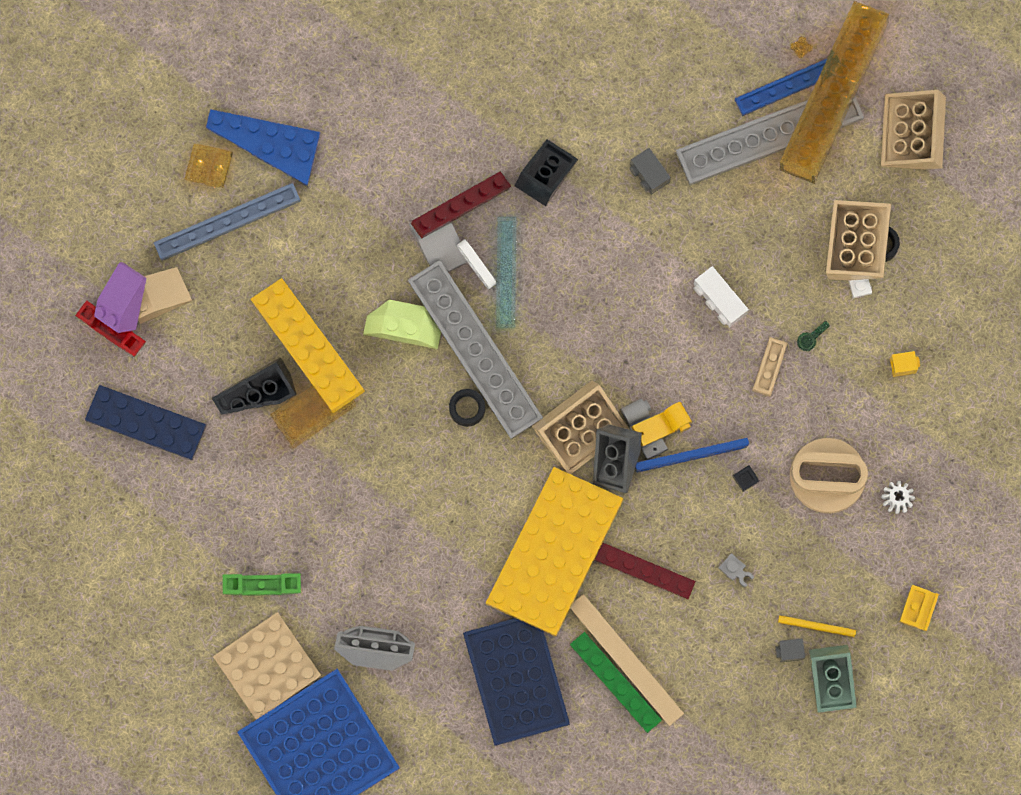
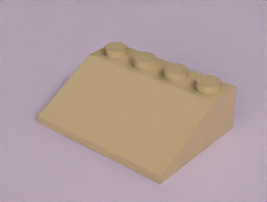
[881,90,946,170]
[826,200,891,281]
[532,381,630,474]

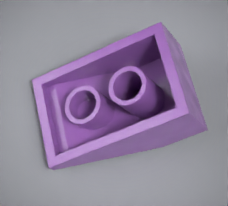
[94,262,147,333]

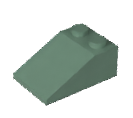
[809,645,857,713]

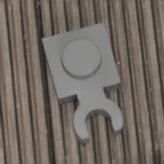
[718,553,754,587]

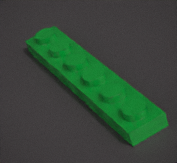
[570,632,662,733]

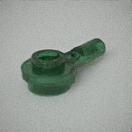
[797,321,830,351]

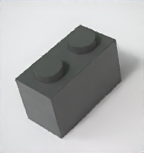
[629,148,671,195]

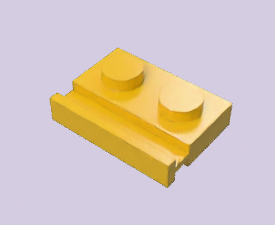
[899,585,939,631]

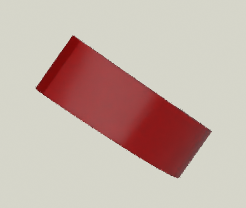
[75,301,146,357]

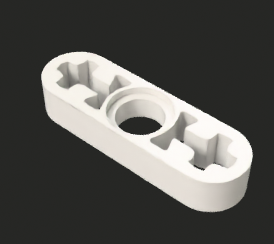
[457,239,497,289]

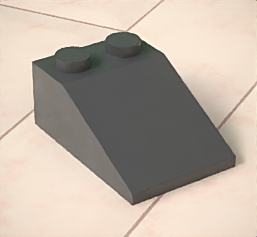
[593,424,642,493]

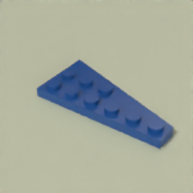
[206,109,320,187]

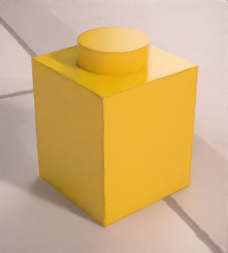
[890,351,920,377]

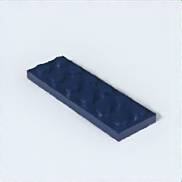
[85,385,207,460]

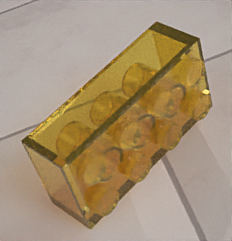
[270,385,356,449]

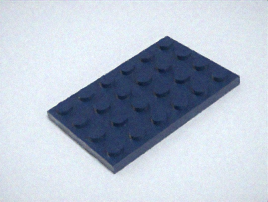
[463,618,570,746]

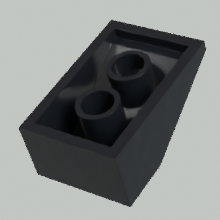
[514,139,578,206]

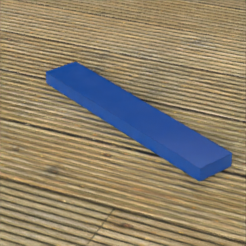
[735,55,844,116]
[635,438,749,473]

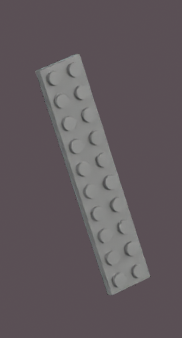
[676,84,864,185]
[408,260,543,439]

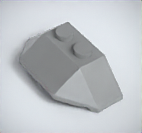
[334,626,415,671]

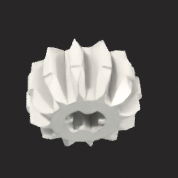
[881,481,915,514]

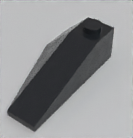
[212,357,297,415]

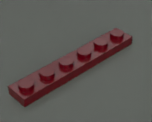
[411,171,511,238]
[594,543,696,600]

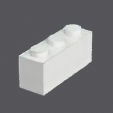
[694,266,749,328]

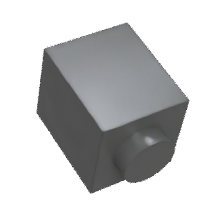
[775,638,805,663]

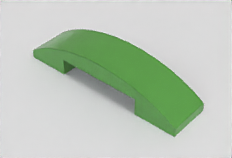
[223,573,301,596]

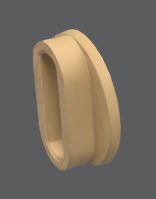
[790,438,868,513]

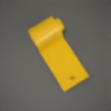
[631,402,692,447]

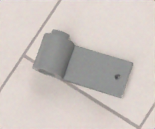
[620,398,668,460]

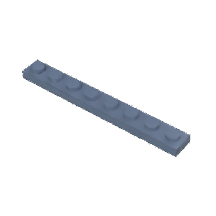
[153,183,301,261]

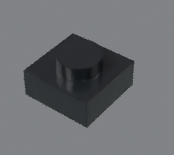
[732,465,760,492]

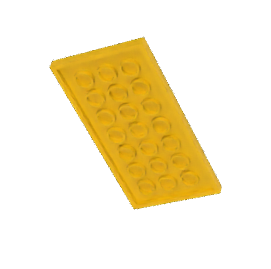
[486,467,624,637]

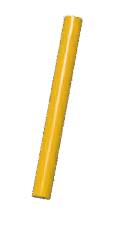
[778,615,856,638]

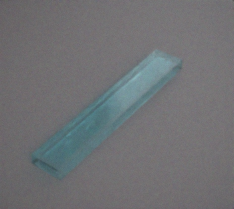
[496,217,516,329]

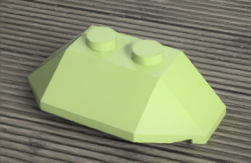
[363,300,441,349]

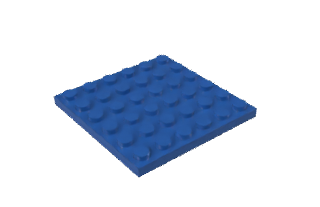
[237,669,400,795]

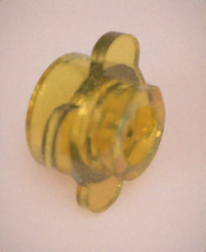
[790,36,813,58]

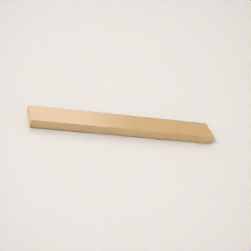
[570,594,684,727]

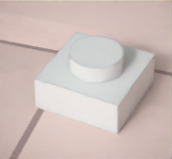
[848,279,872,298]

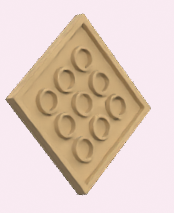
[213,612,322,720]

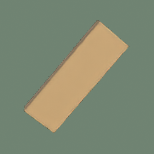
[752,337,788,397]

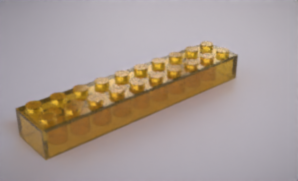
[780,1,889,184]

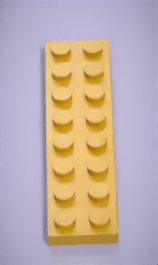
[251,278,365,413]

